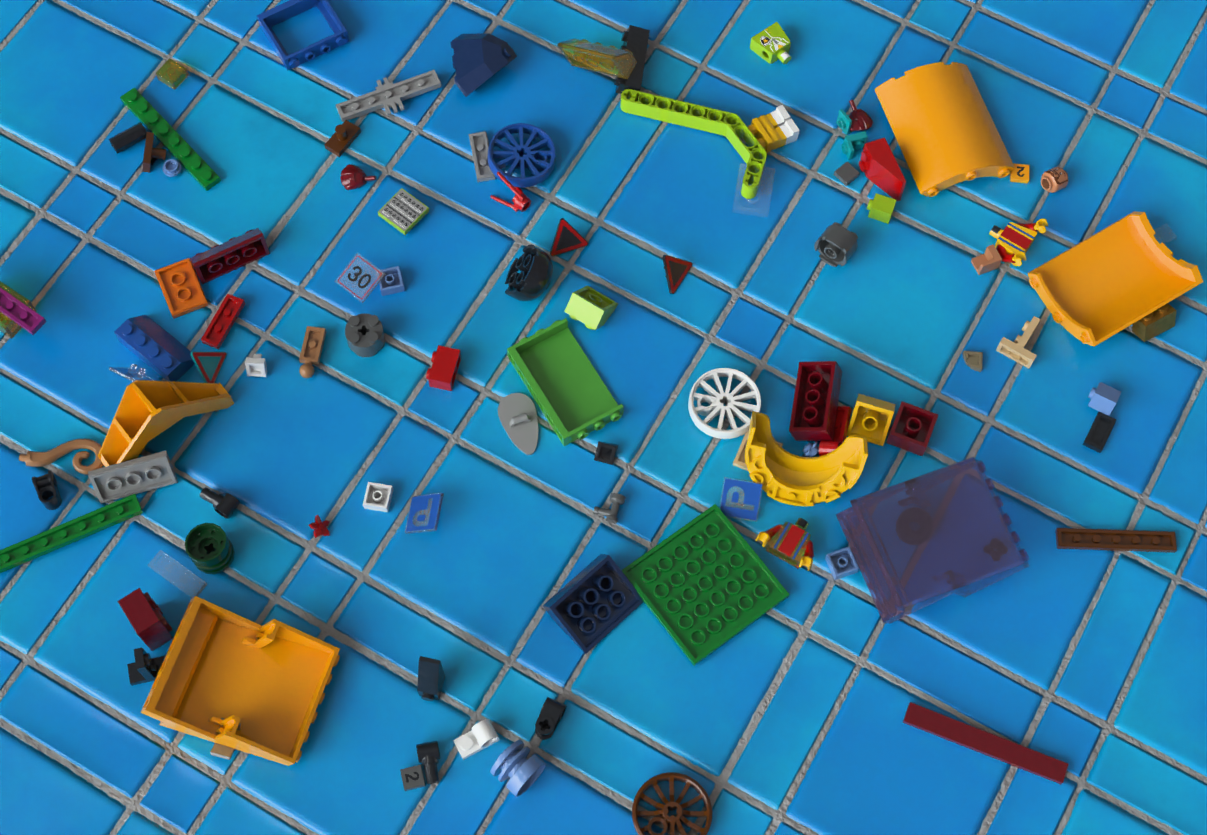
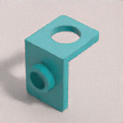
[836,109,854,135]

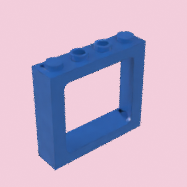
[257,0,349,71]

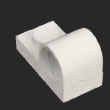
[453,719,500,760]

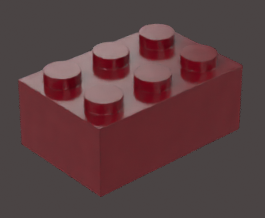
[118,588,173,651]

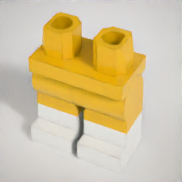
[747,105,800,153]

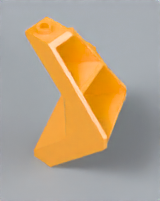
[98,380,234,467]

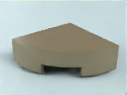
[963,350,983,372]

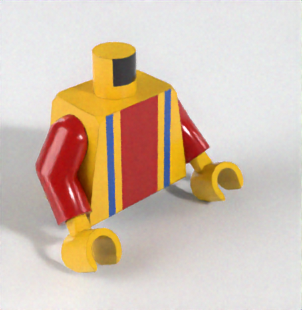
[989,219,1048,267]

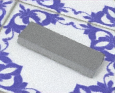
[469,131,495,182]

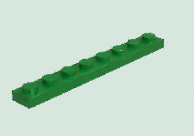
[120,88,221,191]
[0,494,143,573]

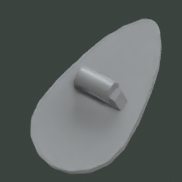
[498,393,538,455]

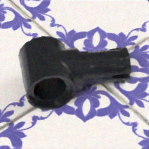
[200,487,240,519]
[416,741,440,784]

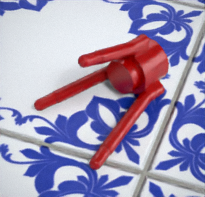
[490,172,531,212]

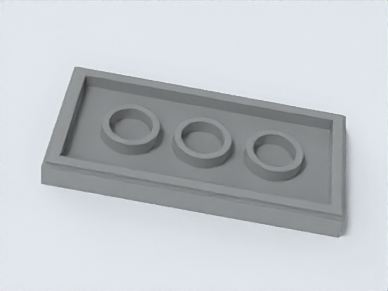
[88,451,178,504]

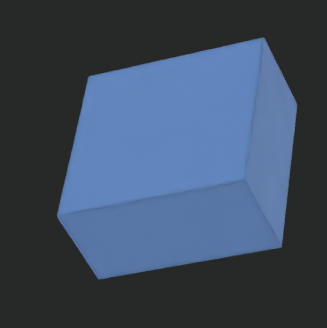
[376,266,405,296]
[825,547,859,581]

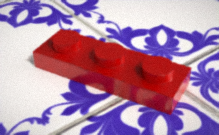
[201,294,245,349]

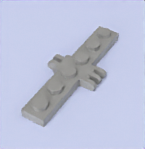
[336,70,441,122]

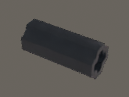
[109,122,147,154]

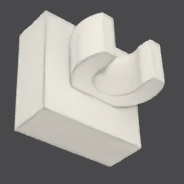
[245,354,267,377]

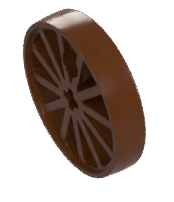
[632,772,712,835]

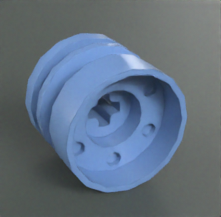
[490,740,546,797]

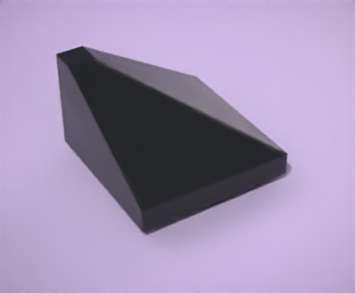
[594,441,618,465]

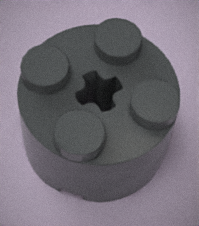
[814,222,858,267]
[345,313,385,357]

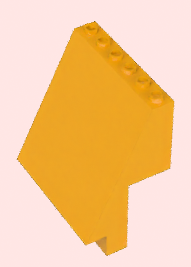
[140,596,340,766]

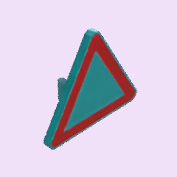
[190,352,227,383]

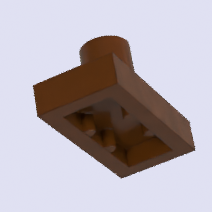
[325,120,361,157]
[142,132,166,173]

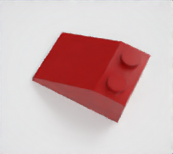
[859,138,906,201]

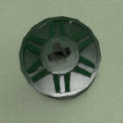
[185,523,235,574]

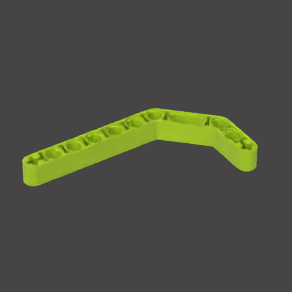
[620,89,767,199]

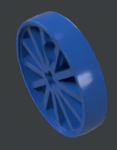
[487,123,556,187]

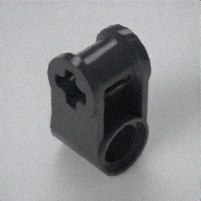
[32,470,62,510]
[535,697,567,740]

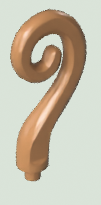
[19,439,104,475]

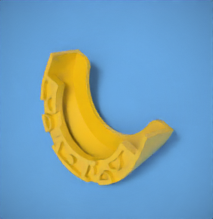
[745,411,868,507]

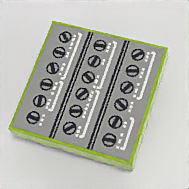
[377,188,429,235]

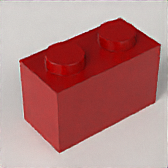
[426,345,462,391]

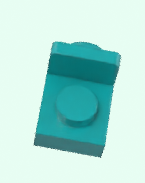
[842,131,868,160]

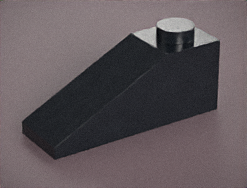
[417,656,445,701]

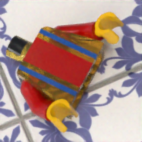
[755,518,814,571]

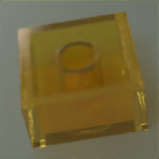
[156,58,189,90]

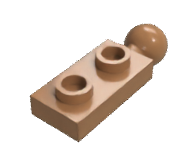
[299,326,326,378]

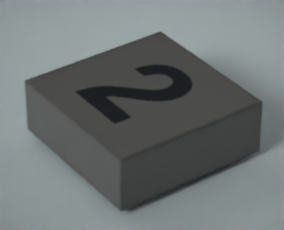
[400,765,425,791]

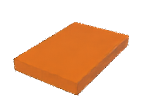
[154,258,208,319]

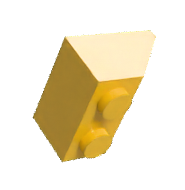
[847,394,896,446]

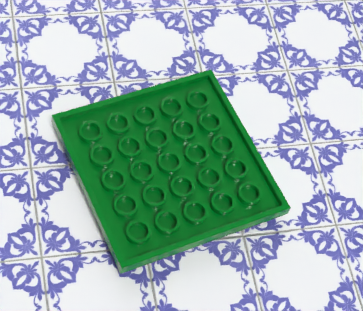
[621,504,790,666]

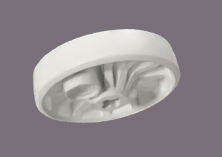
[688,368,761,439]

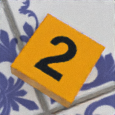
[1010,163,1029,183]

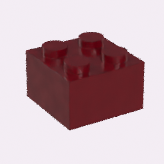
[886,401,938,456]

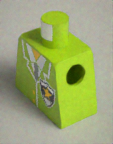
[750,22,791,64]

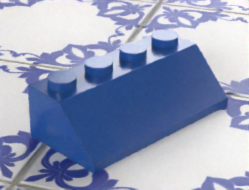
[114,315,195,381]

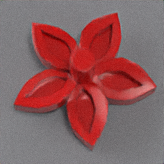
[308,515,330,538]

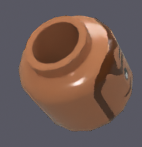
[1041,167,1068,193]

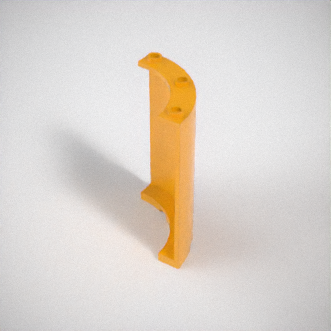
[874,62,1015,197]
[1028,211,1203,347]

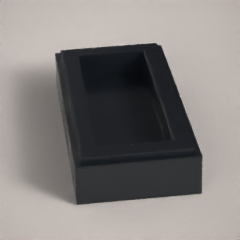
[1082,412,1116,453]

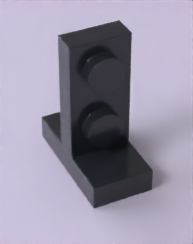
[127,647,166,686]

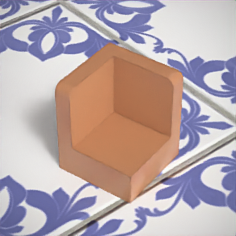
[971,244,1002,275]

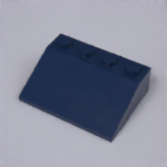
[543,554,643,654]

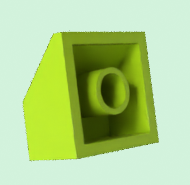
[564,285,618,330]

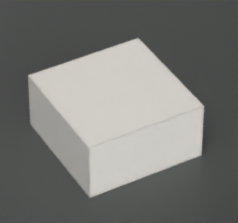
[363,482,393,513]

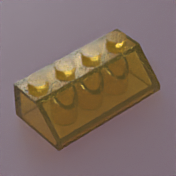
[557,38,637,79]

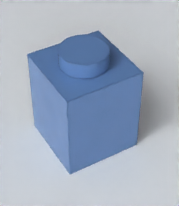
[1088,382,1121,416]

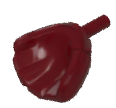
[848,100,873,131]
[340,164,376,190]

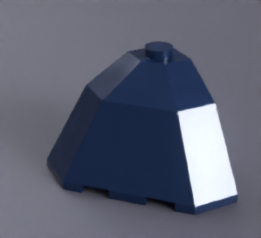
[451,33,517,97]

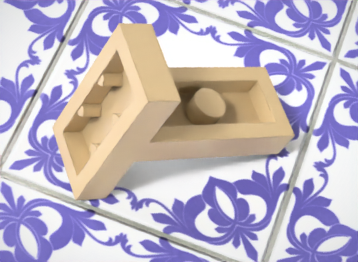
[996,316,1041,369]

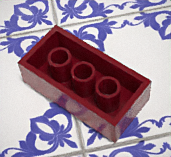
[789,361,842,441]

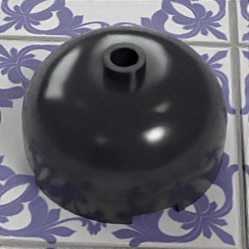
[505,245,553,301]

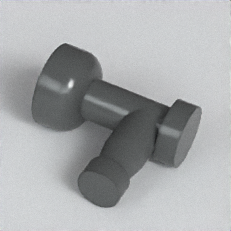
[594,493,626,524]

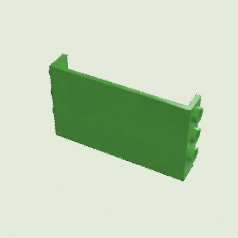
[507,318,624,446]

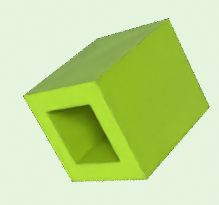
[867,193,897,224]

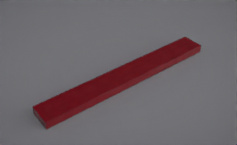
[903,702,1068,784]

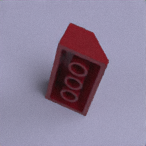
[190,228,270,284]

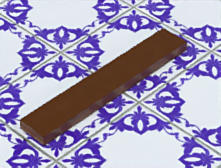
[1055,528,1177,553]

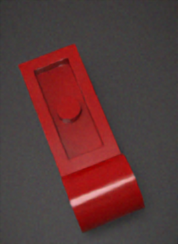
[819,406,851,456]

